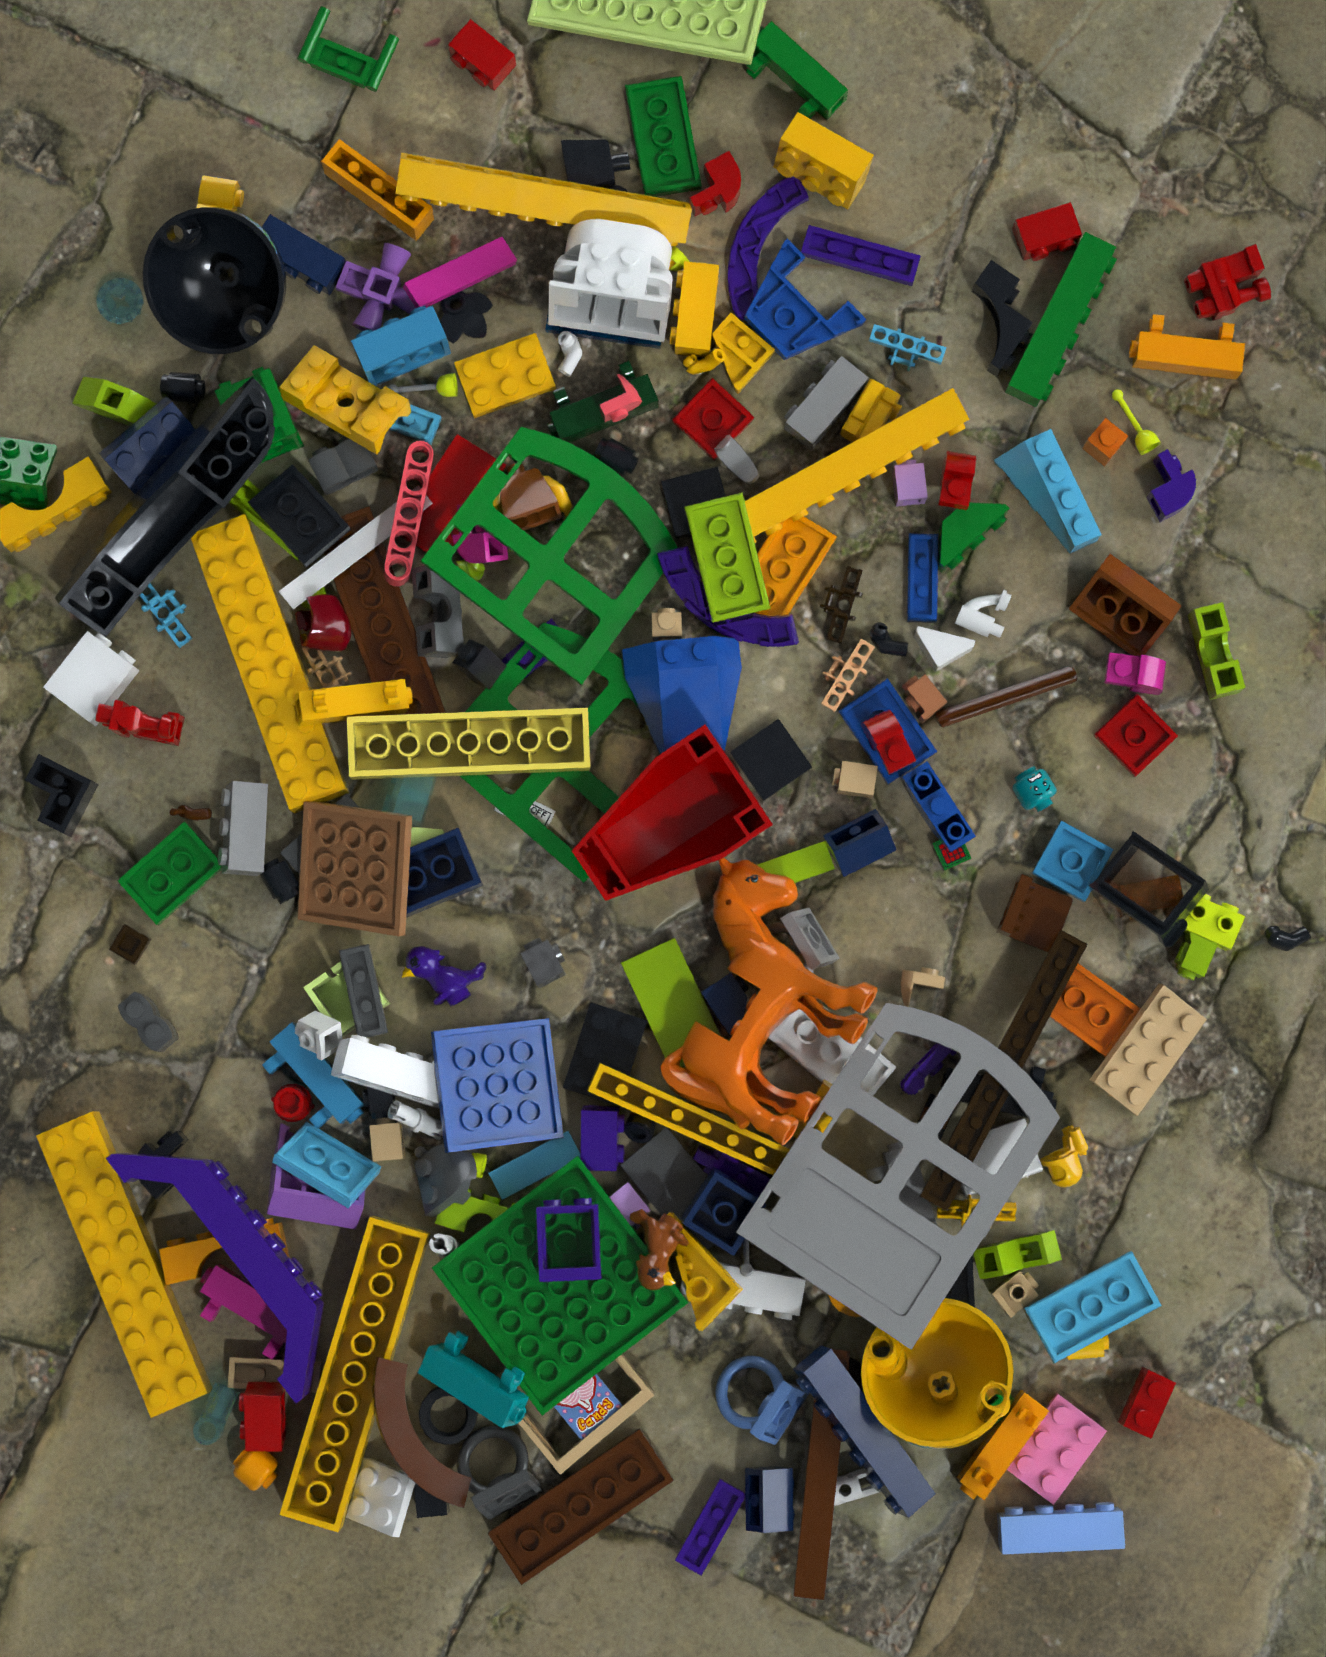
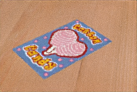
[554,1374,623,1440]

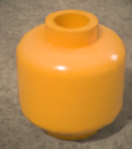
[232,1449,278,1491]

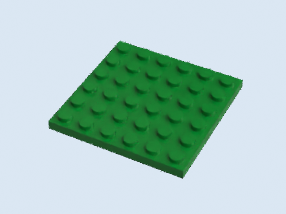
[432,1156,689,1416]

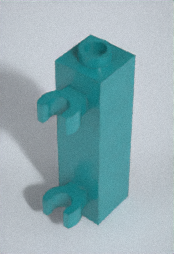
[418,1330,529,1428]

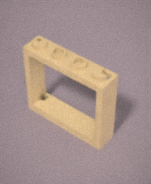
[496,1354,655,1475]

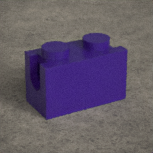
[580,1105,625,1171]

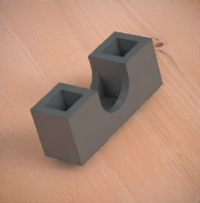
[412,565,464,658]

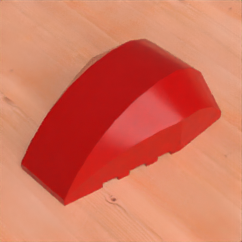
[572,724,773,901]

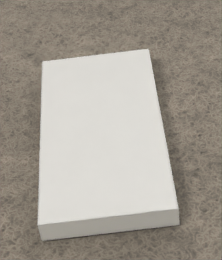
[769,1008,896,1096]

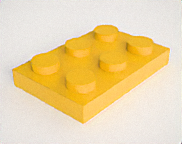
[454,333,556,419]

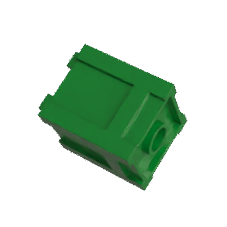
[215,366,304,465]

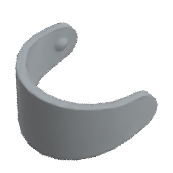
[714,435,759,484]

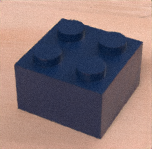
[681,1166,767,1256]

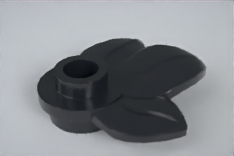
[440,291,493,344]

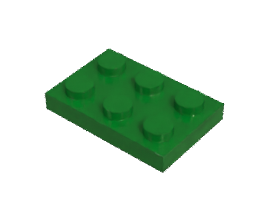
[117,821,222,926]

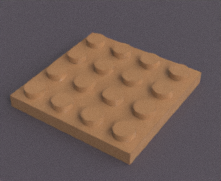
[298,801,412,936]

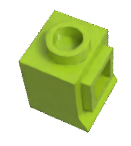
[1174,932,1218,981]

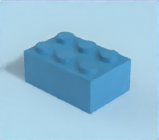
[351,306,451,386]

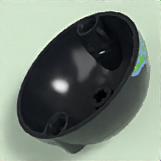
[142,207,287,354]

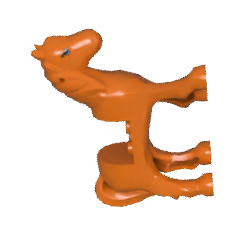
[660,858,878,1146]

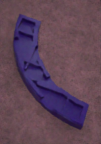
[727,176,809,321]
[657,546,799,647]

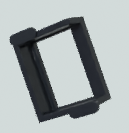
[1088,831,1209,947]

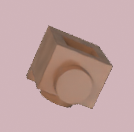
[902,674,947,724]

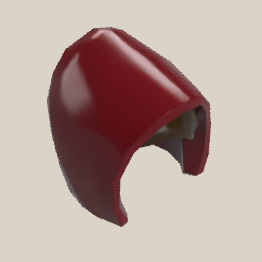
[295,595,352,652]

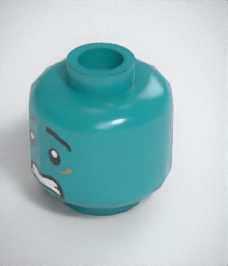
[1012,766,1057,812]

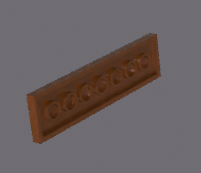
[324,506,446,715]

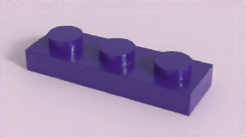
[675,1478,745,1576]

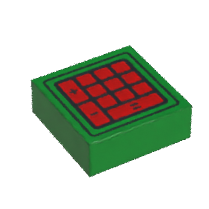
[932,840,972,871]

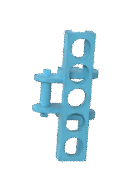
[869,324,947,371]
[140,583,193,648]

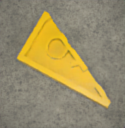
[667,1212,743,1331]

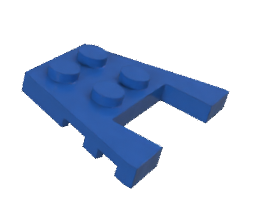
[744,238,867,360]

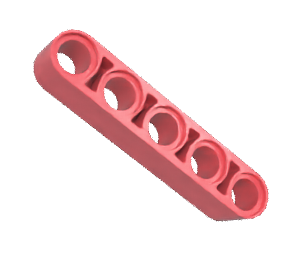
[384,441,433,586]

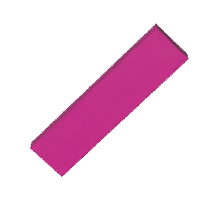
[403,237,517,308]

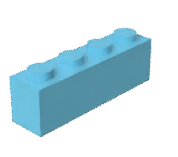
[994,429,1102,554]

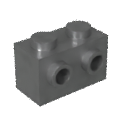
[520,938,566,988]

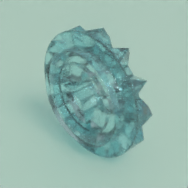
[97,278,144,325]

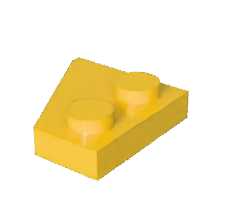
[712,313,775,394]

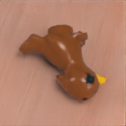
[630,1209,689,1291]

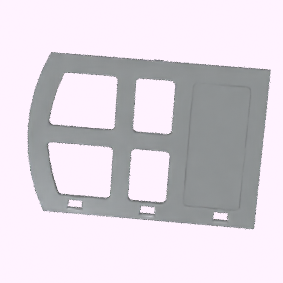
[736,1003,1060,1350]

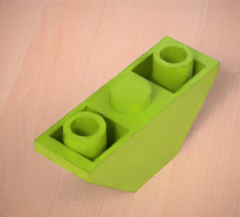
[72,377,157,426]

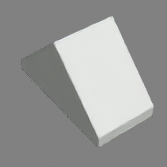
[914,626,975,672]

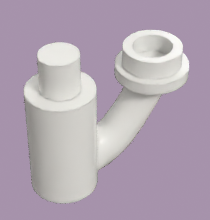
[955,590,1012,638]

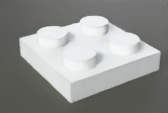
[346,1458,415,1537]

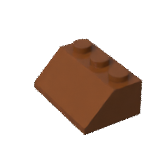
[1069,554,1182,656]

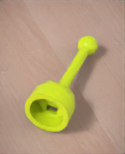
[1112,389,1161,455]

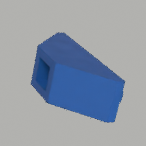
[902,761,976,853]

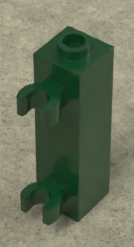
[547,361,659,443]

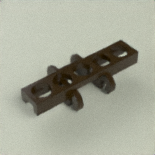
[819,566,863,644]

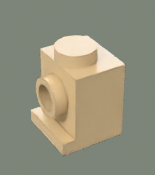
[652,608,682,642]
[989,1270,1039,1318]

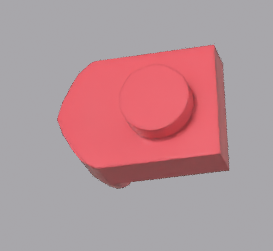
[599,374,642,422]

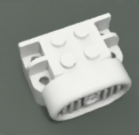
[548,219,673,342]

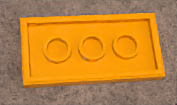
[754,517,837,616]

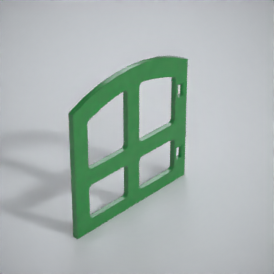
[420,427,678,685]
[460,622,638,883]

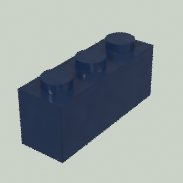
[262,214,346,296]

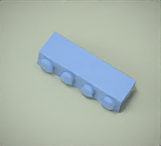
[997,1502,1125,1554]

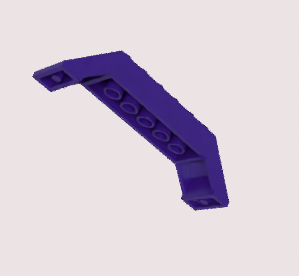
[106,1153,324,1403]

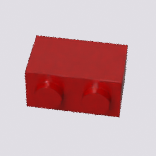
[448,19,516,91]
[1012,202,1082,261]
[1118,1367,1176,1439]
[239,1382,286,1452]

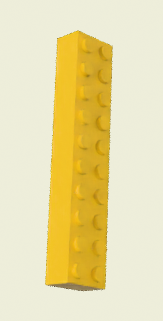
[191,514,349,814]
[36,1111,213,1418]
[279,1216,431,1532]

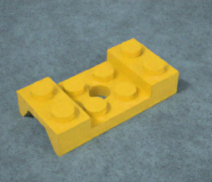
[279,345,411,455]

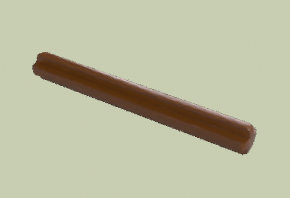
[936,666,1077,727]

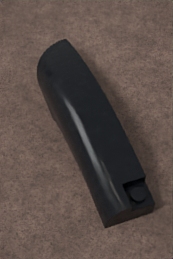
[55,377,275,637]

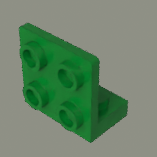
[0,437,57,510]

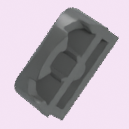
[414,1145,477,1217]

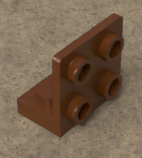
[996,874,1073,953]

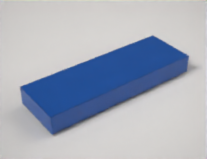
[907,533,938,623]

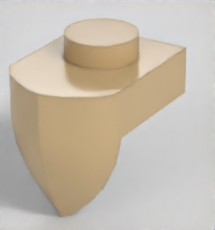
[901,967,945,1007]

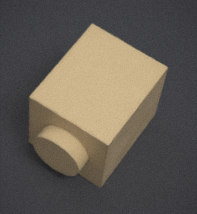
[832,761,878,799]
[369,1118,406,1162]

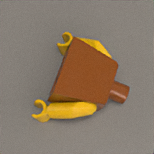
[493,463,573,552]

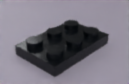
[248,464,351,568]
[563,1002,647,1106]

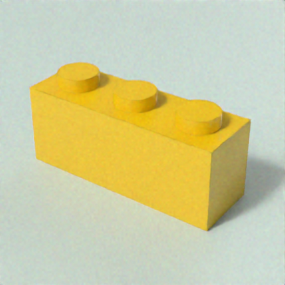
[670,261,719,357]

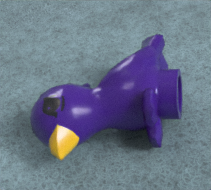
[402,946,486,1007]

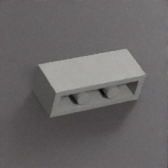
[784,356,869,451]
[218,781,268,876]

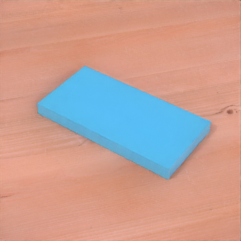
[1024,1251,1162,1363]

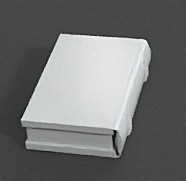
[961,1118,1043,1198]

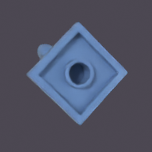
[715,1356,809,1445]

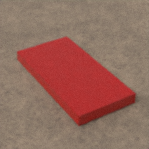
[400,434,507,553]

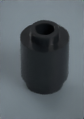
[160,372,206,403]
[594,438,639,477]
[260,858,299,904]

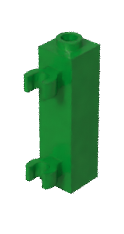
[746,21,848,120]

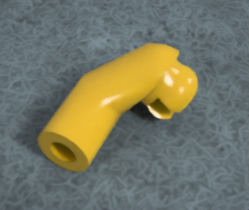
[682,348,726,375]

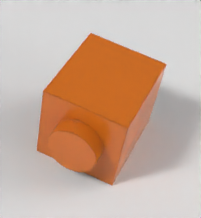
[1082,418,1128,467]

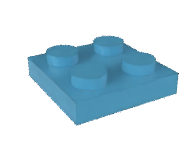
[1032,821,1114,902]

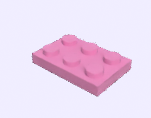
[1007,1393,1107,1505]

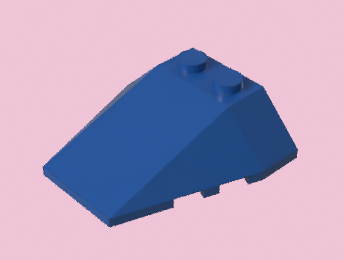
[622,636,742,754]

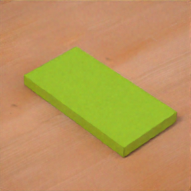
[685,493,770,623]
[621,938,720,1067]

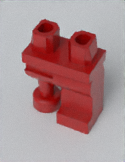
[1184,244,1271,321]
[95,700,185,746]

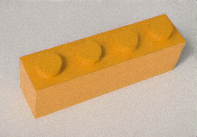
[321,139,434,241]

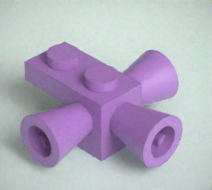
[336,243,416,331]

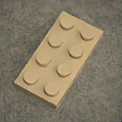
[1090,983,1207,1116]

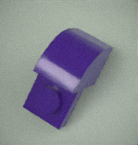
[1146,449,1196,522]

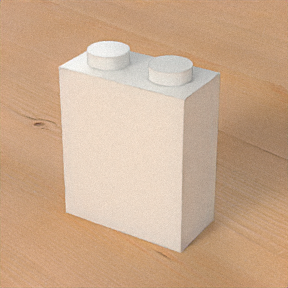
[44,631,139,726]

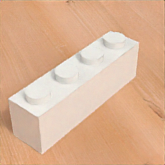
[331,1035,440,1109]
[680,1262,806,1320]

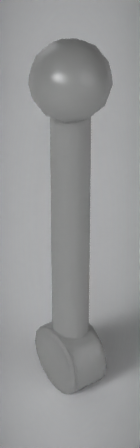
[740,1239,753,1277]

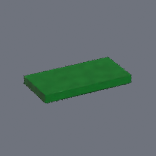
[625,76,702,197]

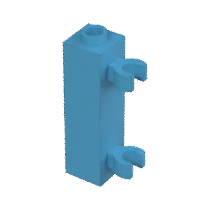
[262,1022,364,1128]

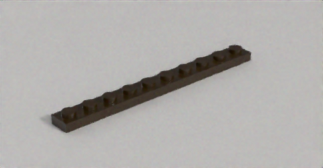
[919,930,1088,1211]

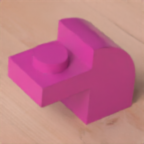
[452,504,508,563]
[1104,652,1166,695]

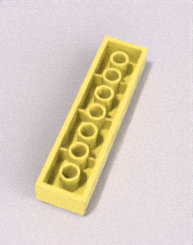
[347,708,590,780]

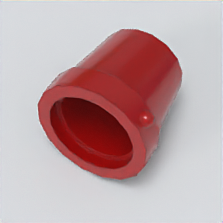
[271,1084,315,1122]

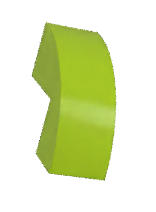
[973,1230,1062,1280]

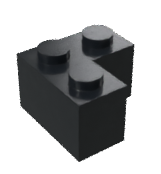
[25,754,99,837]

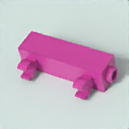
[200,1264,287,1360]

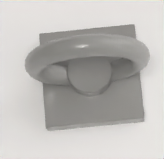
[766,908,840,973]

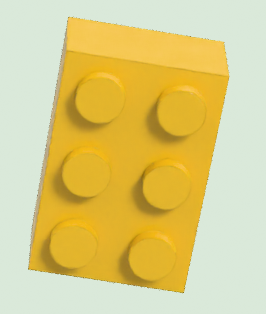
[773,112,874,210]

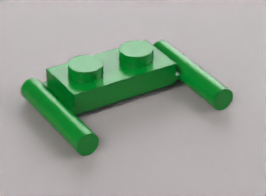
[297,6,399,92]

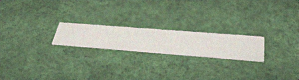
[279,486,433,610]

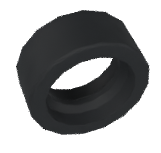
[419,1387,478,1445]

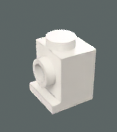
[295,1011,342,1061]

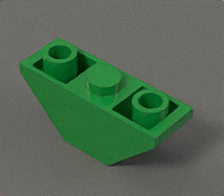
[938,502,1010,573]

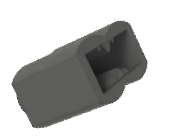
[308,436,378,496]
[118,992,179,1052]

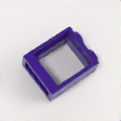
[536,1198,602,1282]

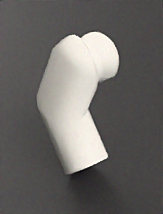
[558,331,582,377]

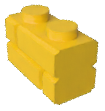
[840,379,902,442]

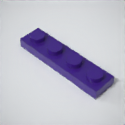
[801,225,921,286]

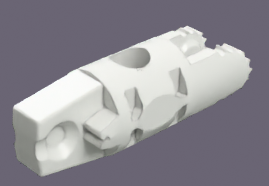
[834,1468,881,1506]

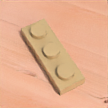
[228,1356,322,1393]

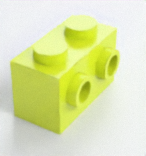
[1183,894,1245,951]

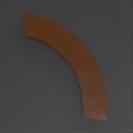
[372,1357,472,1508]

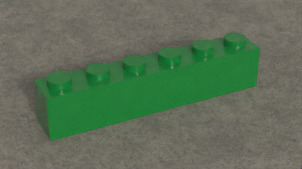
[1005,232,1117,407]

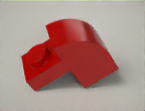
[689,151,741,216]
[938,451,976,510]
[861,709,916,775]

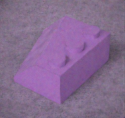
[267,1123,365,1229]

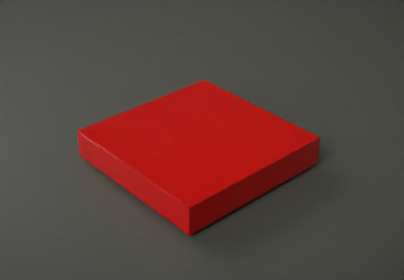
[672,378,755,461]
[1093,694,1178,778]

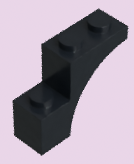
[972,260,1033,377]

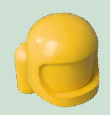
[1040,1125,1088,1188]

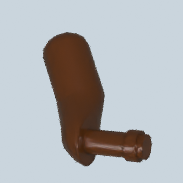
[169,805,212,821]

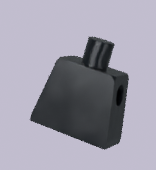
[561,139,631,188]

